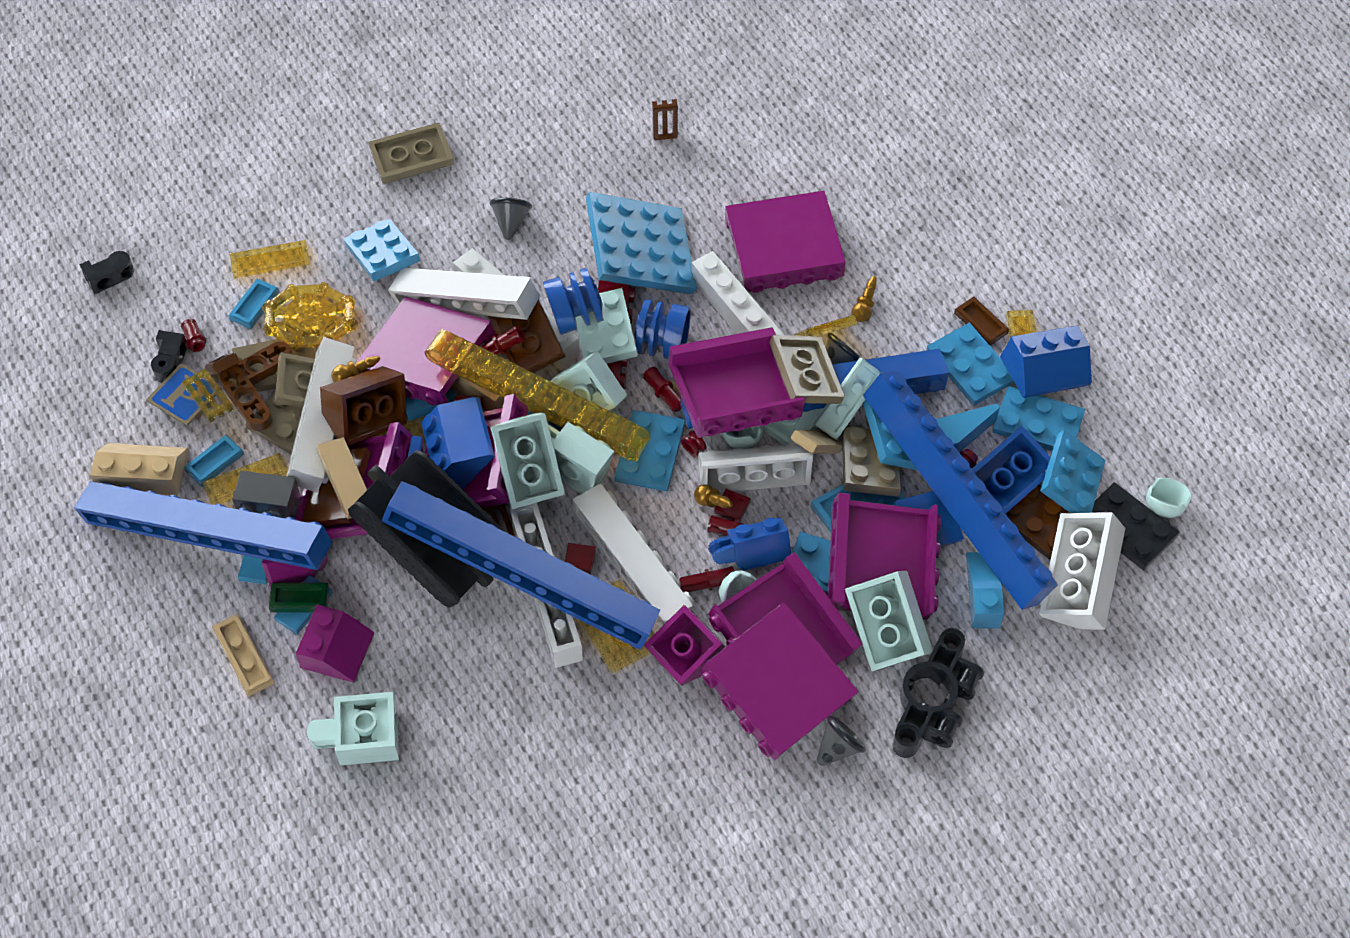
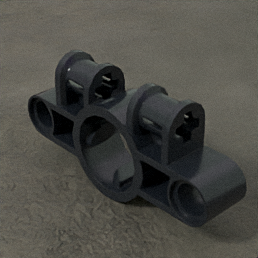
[892,628,984,758]

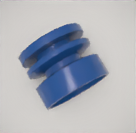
[543,268,604,335]
[635,299,691,359]

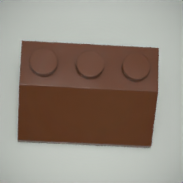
[320,366,407,446]

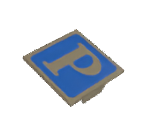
[146,363,222,426]

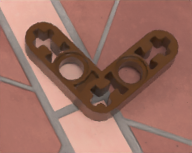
[220,342,292,431]

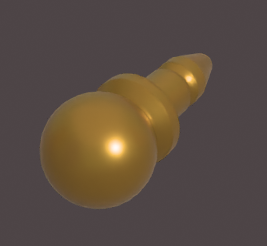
[851,276,877,322]
[331,356,380,382]
[694,484,733,508]

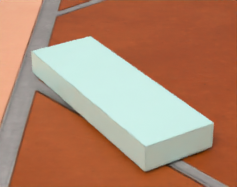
[813,358,881,440]

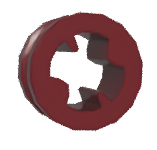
[681,430,707,458]

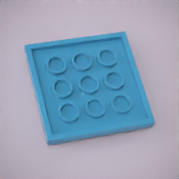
[586,192,697,294]

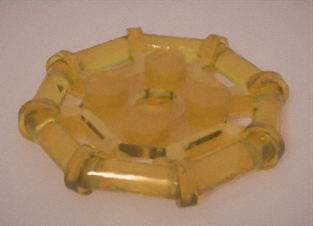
[262,282,358,350]

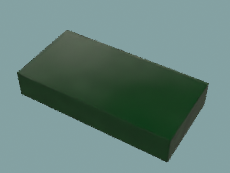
[269,583,329,613]

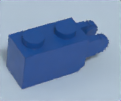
[708,517,791,571]

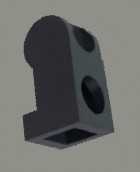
[79,251,134,295]
[150,330,187,383]

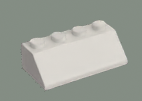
[698,443,813,492]
[1039,513,1125,630]

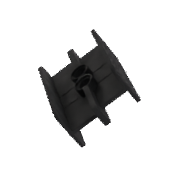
[348,450,505,608]

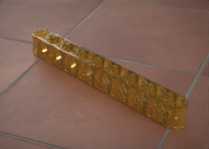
[424,330,651,462]

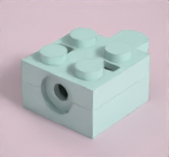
[545,351,627,438]
[548,422,614,494]
[307,692,399,766]

